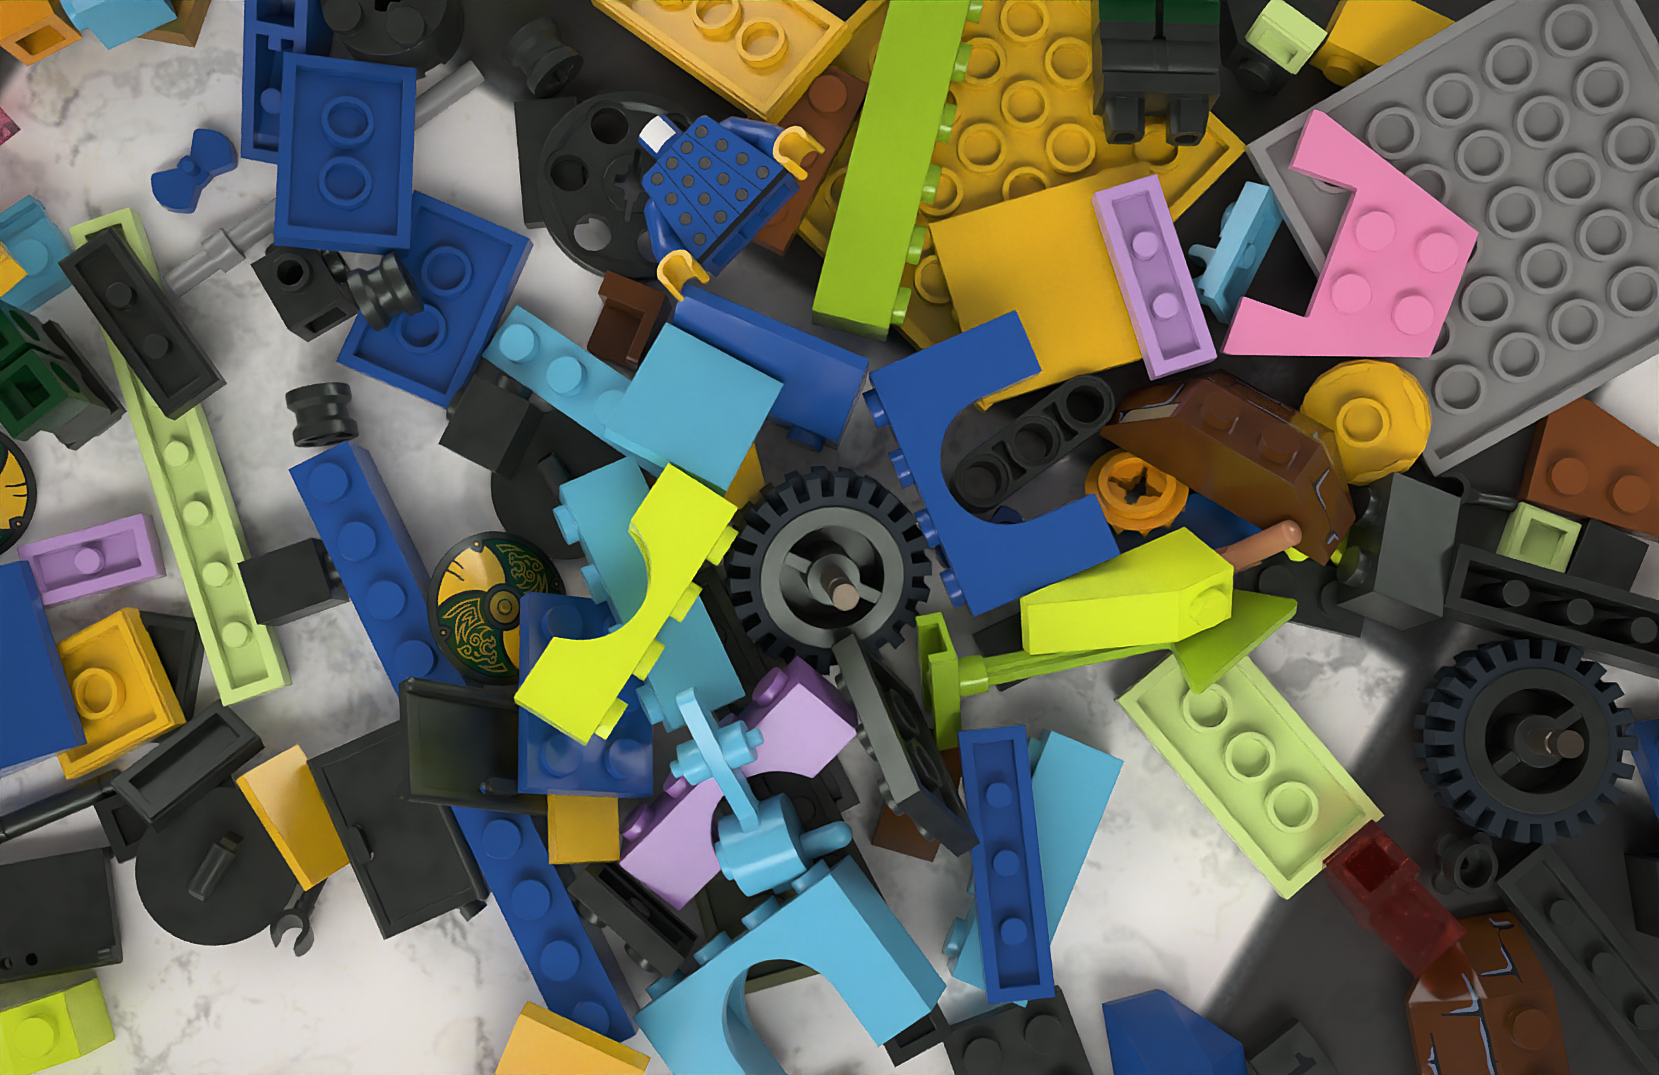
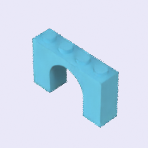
[632,854,947,1075]

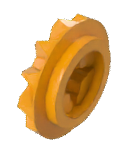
[1085,447,1189,538]

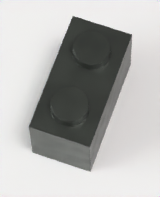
[1336,472,1461,630]

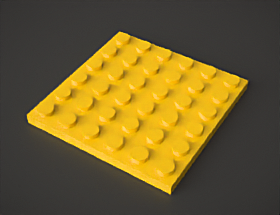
[746,0,1246,415]

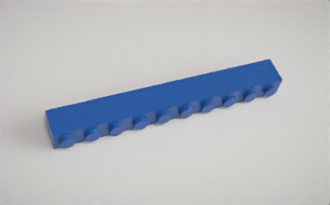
[288,440,641,1043]

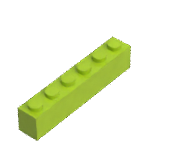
[812,0,984,342]

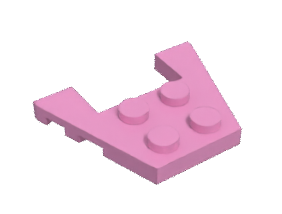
[1219,109,1479,357]

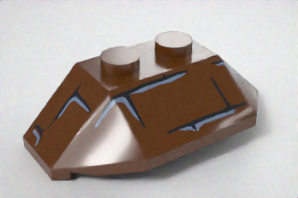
[1099,368,1356,566]
[1404,909,1571,1075]

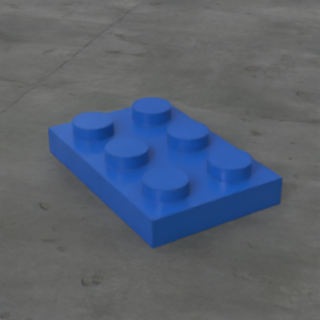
[274,52,417,258]
[336,190,534,410]
[518,591,653,799]

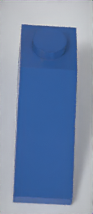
[241,0,334,165]

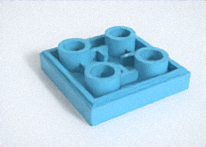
[602,322,784,498]

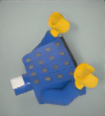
[638,114,825,302]

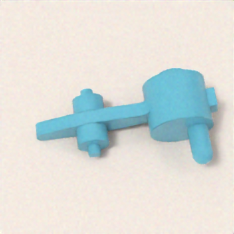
[670,686,852,897]

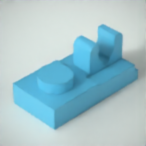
[1188,181,1283,325]

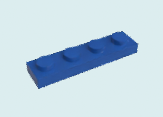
[956,724,1056,1004]

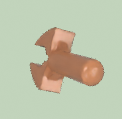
[1214,520,1302,575]

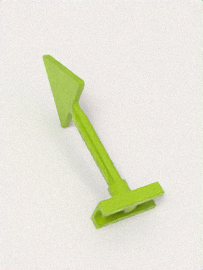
[915,589,1297,751]

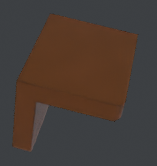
[587,270,672,373]

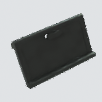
[395,676,548,817]
[306,719,492,940]
[0,846,123,984]

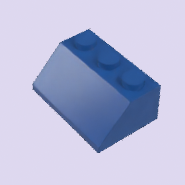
[671,282,870,454]
[0,560,87,779]

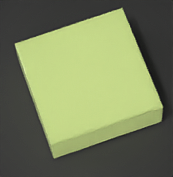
[1245,0,1328,75]
[1496,502,1582,573]

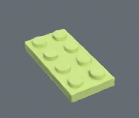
[1113,651,1384,900]

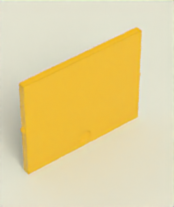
[928,160,1151,406]

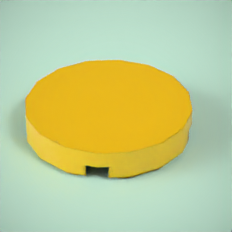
[1300,357,1433,486]

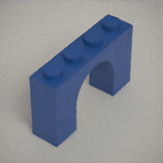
[862,310,1121,617]

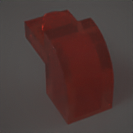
[1322,819,1468,978]

